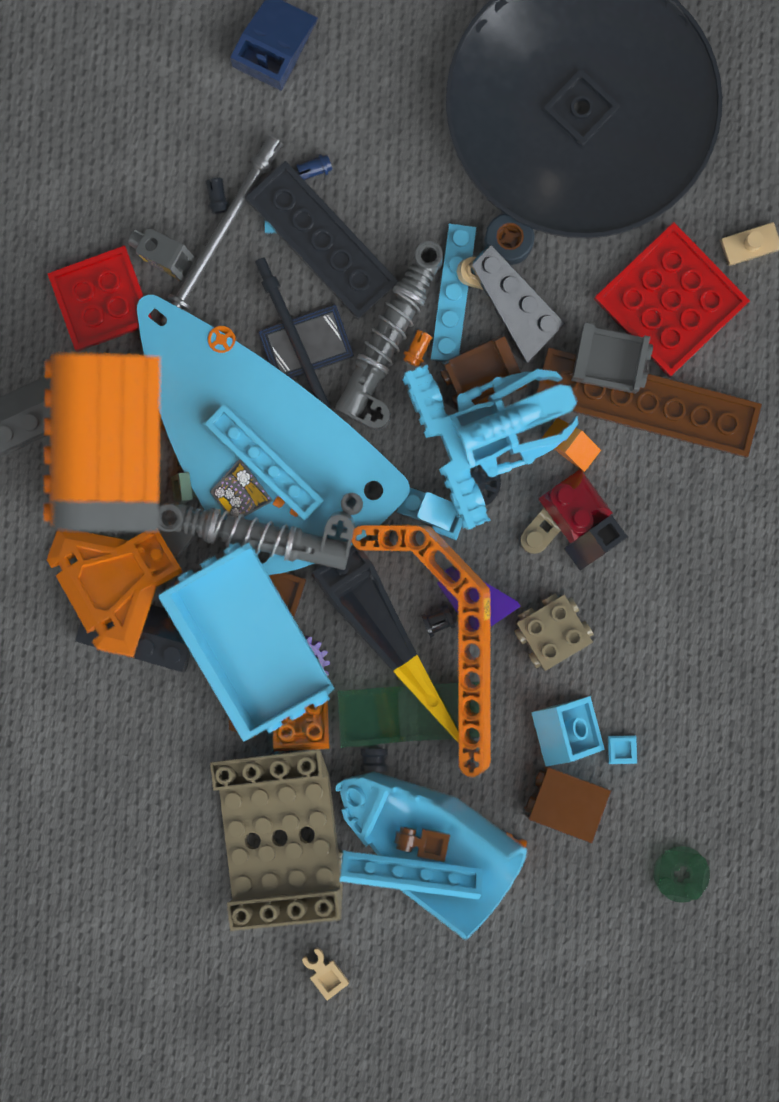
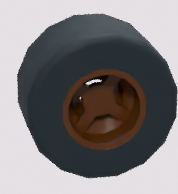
[484,214,535,266]

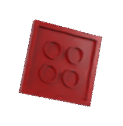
[48,246,153,352]

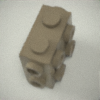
[514,593,594,671]

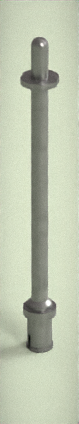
[161,135,283,326]

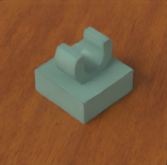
[171,472,197,503]

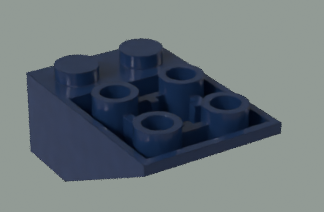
[230,0,318,91]

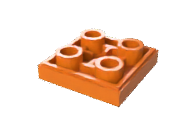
[273,700,329,751]

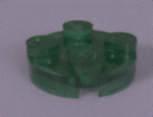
[653,846,710,903]

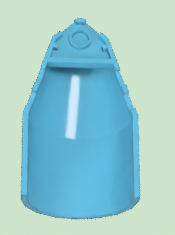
[336,771,527,940]

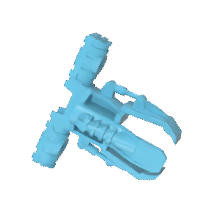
[402,365,578,530]

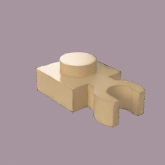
[302,947,349,1000]

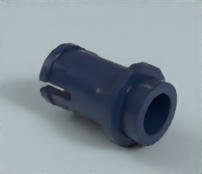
[296,154,333,181]

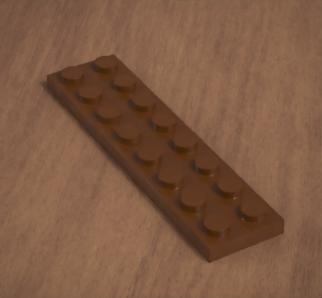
[536,348,762,458]

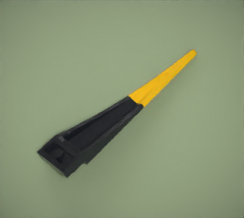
[311,545,459,743]

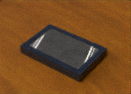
[258,304,354,379]

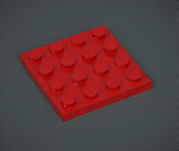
[594,222,750,378]

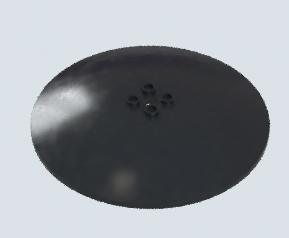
[446,0,723,239]

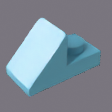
[397,488,456,531]

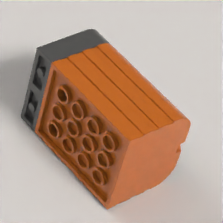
[43,354,160,531]

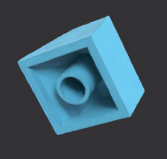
[531,696,605,766]

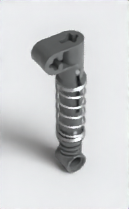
[334,241,443,431]
[158,501,355,570]

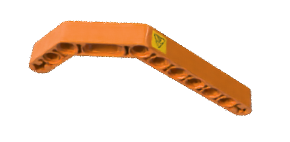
[352,524,491,777]

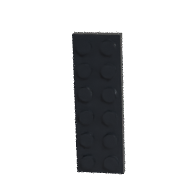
[245,161,399,320]

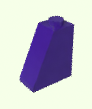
[437,566,520,630]

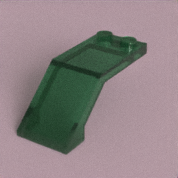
[338,682,480,747]

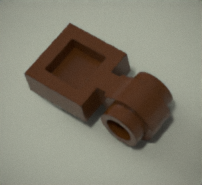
[394,826,450,862]

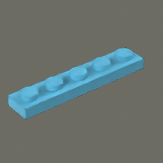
[431,224,476,361]
[205,404,324,521]
[340,851,482,899]

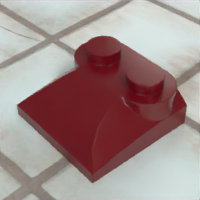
[538,469,612,544]

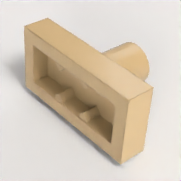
[720,222,779,266]

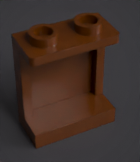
[440,335,527,410]
[525,766,611,843]

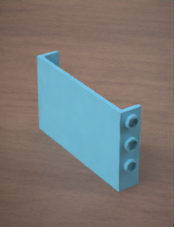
[158,543,334,741]

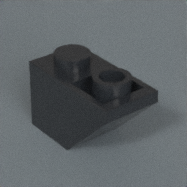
[564,515,628,571]

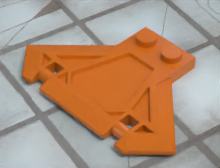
[47,530,183,657]

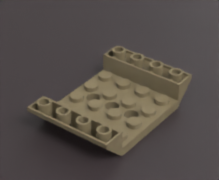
[210,750,343,931]

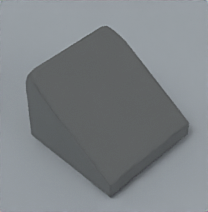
[161,519,196,557]

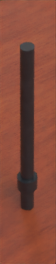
[255,257,331,408]

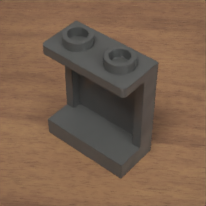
[571,323,653,394]

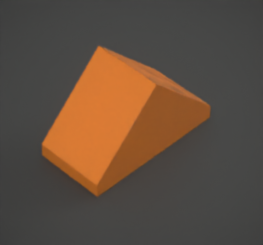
[541,417,601,472]

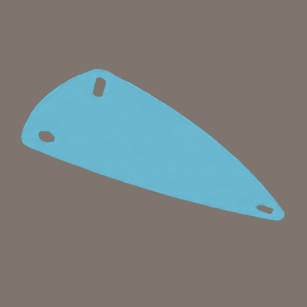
[137,295,410,575]

